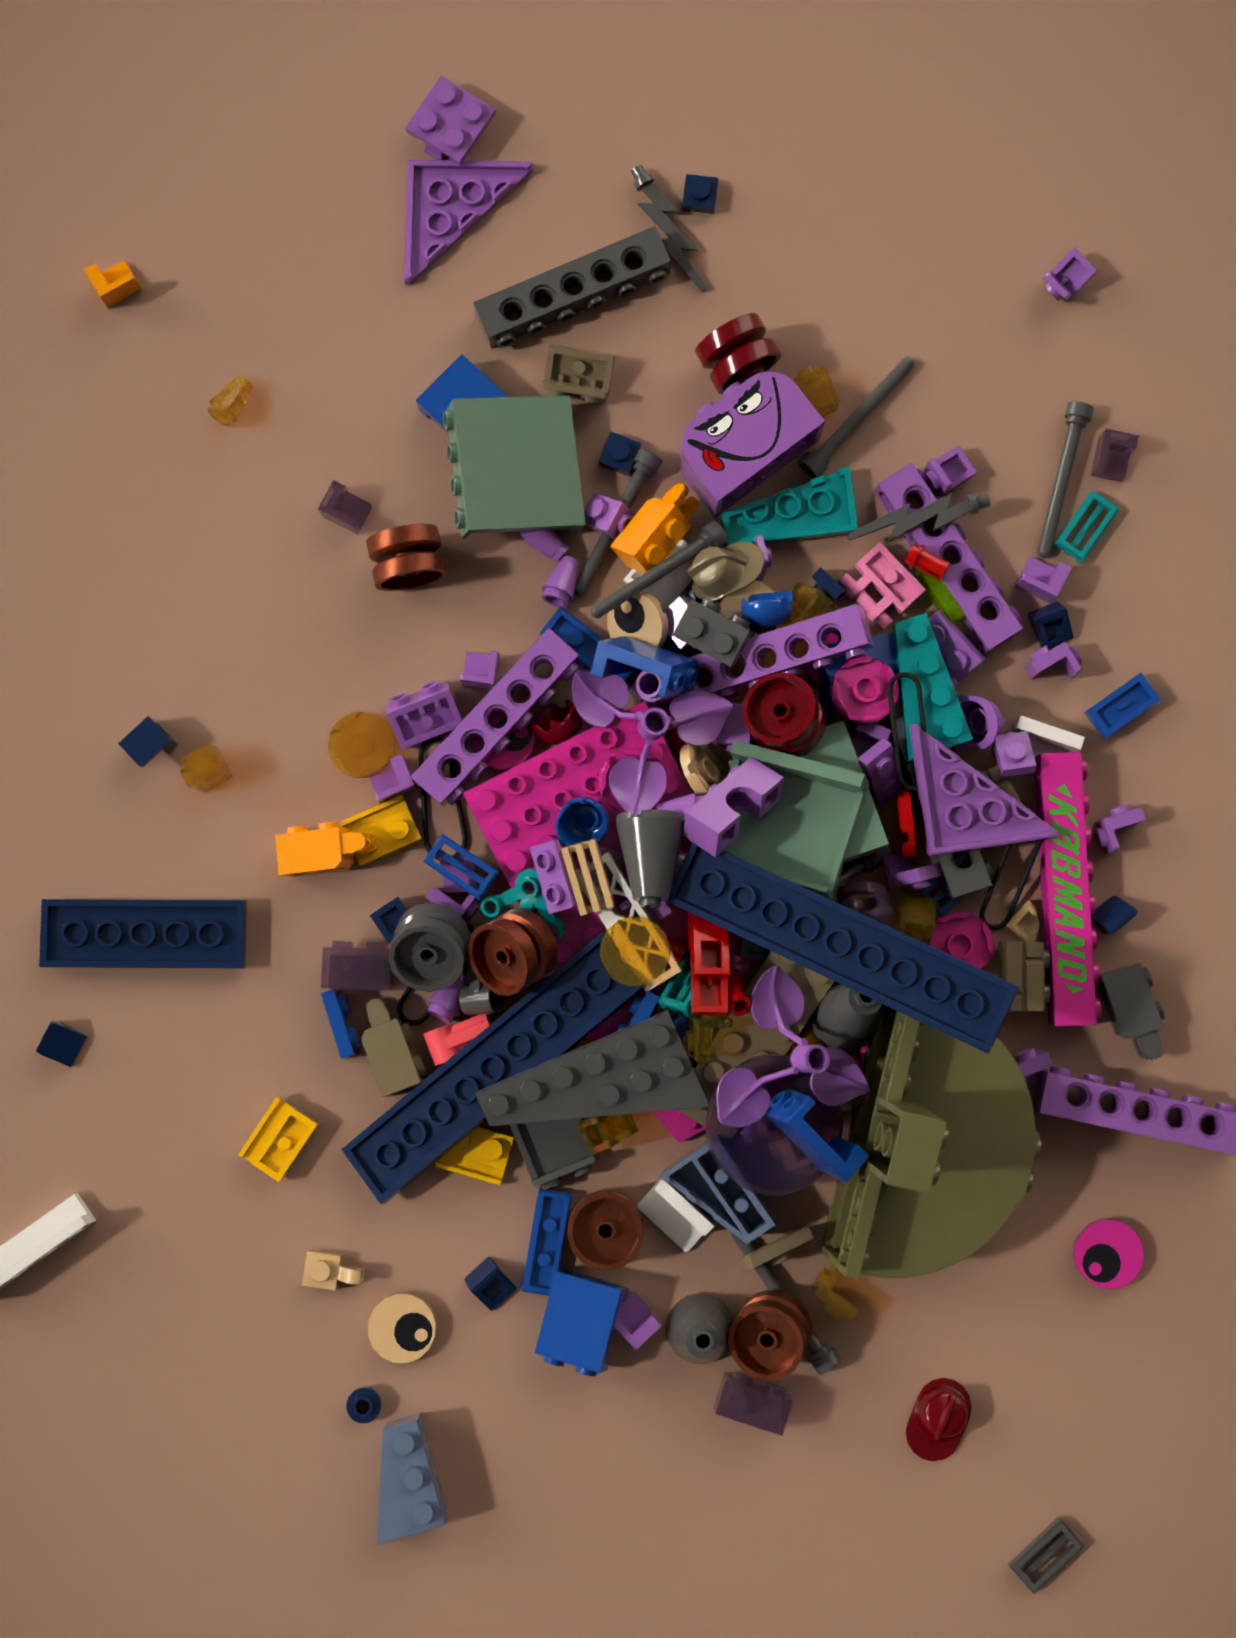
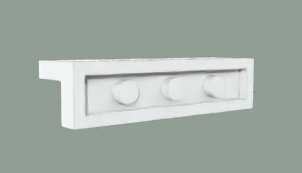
[577,852,682,992]
[0,1193,96,1290]

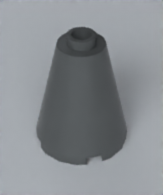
[616,809,685,908]
[810,984,882,1052]
[666,1293,734,1364]

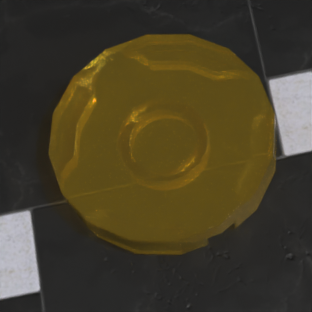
[328,712,395,778]
[600,916,671,987]

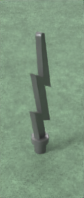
[631,165,707,292]
[847,492,990,541]

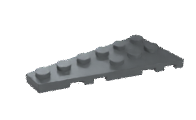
[476,1010,710,1126]

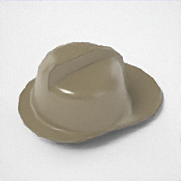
[687,541,764,602]

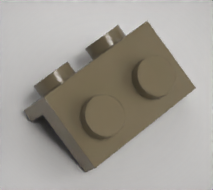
[541,344,615,403]

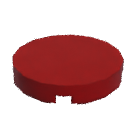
[896,790,916,859]

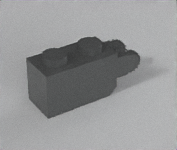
[1097,962,1165,1060]

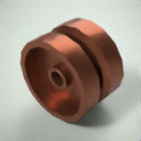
[366,523,448,591]
[468,908,558,996]
[567,1189,644,1271]
[728,1289,813,1381]

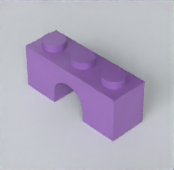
[683,757,784,858]

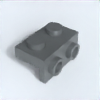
[672,598,756,668]

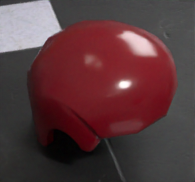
[529,699,582,745]

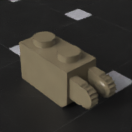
[361,998,427,1097]

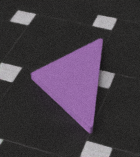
[404,160,533,285]
[909,724,1059,856]

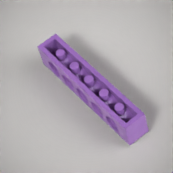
[874,462,1023,656]
[677,604,874,699]
[410,628,580,807]
[1032,1066,1236,1155]

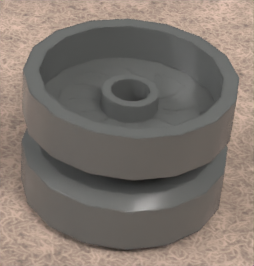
[388,902,470,992]

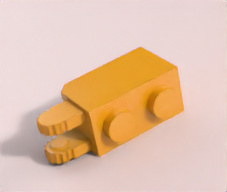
[610,483,699,574]
[275,822,377,877]

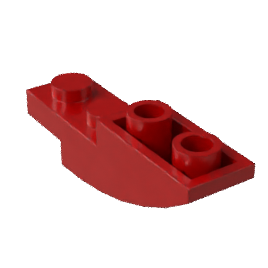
[687,911,730,1016]

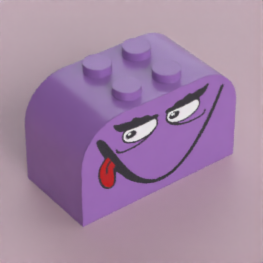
[680,371,825,518]

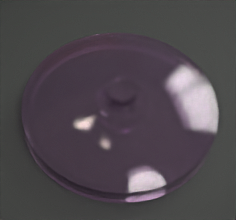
[706,1054,843,1196]

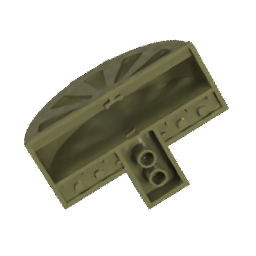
[821,1004,1041,1280]

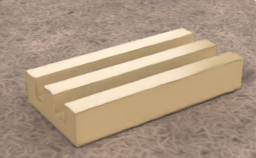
[561,838,615,916]

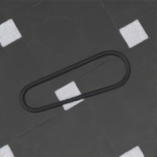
[418,738,467,861]

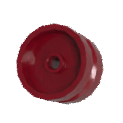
[695,313,781,394]
[742,673,826,757]

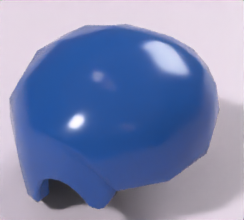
[742,591,793,628]
[555,796,609,850]

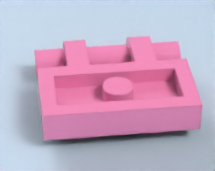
[838,542,926,630]

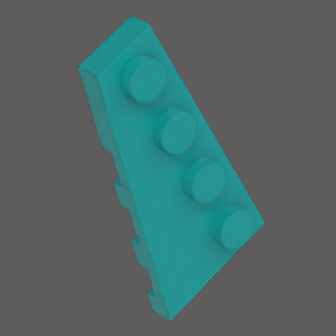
[721,465,858,547]
[893,613,973,763]

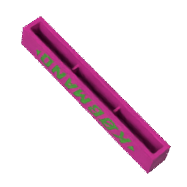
[1034,752,1101,1026]

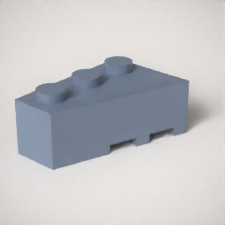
[659,1134,778,1244]
[377,1413,448,1545]

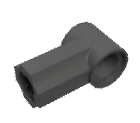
[459,950,504,1015]

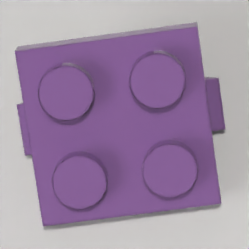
[405,76,496,166]

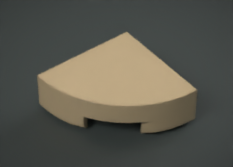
[1006,900,1040,941]

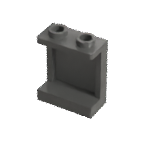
[510,1118,598,1190]

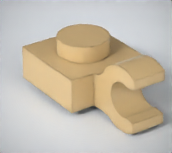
[302,1250,365,1291]

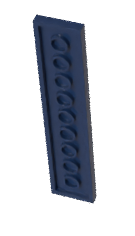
[667,842,1020,1054]
[341,932,646,1204]

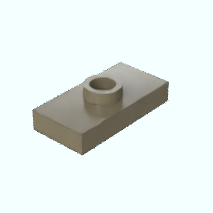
[740,1227,814,1271]

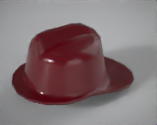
[906,1378,972,1461]

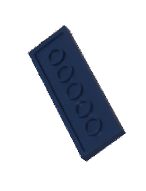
[39,899,247,969]

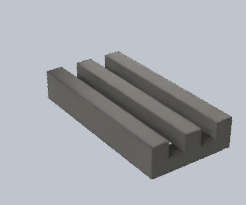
[1008,1517,1084,1594]

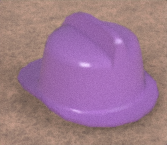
[953,695,1007,750]

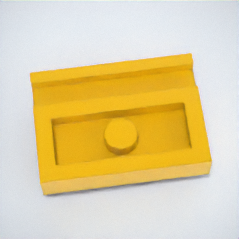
[341,794,423,867]
[238,1097,319,1182]
[435,1126,515,1185]

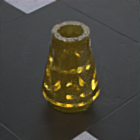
[208,375,253,426]

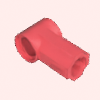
[423,1014,491,1066]

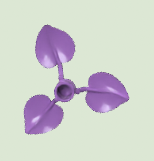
[572,670,733,817]
[716,965,870,1127]

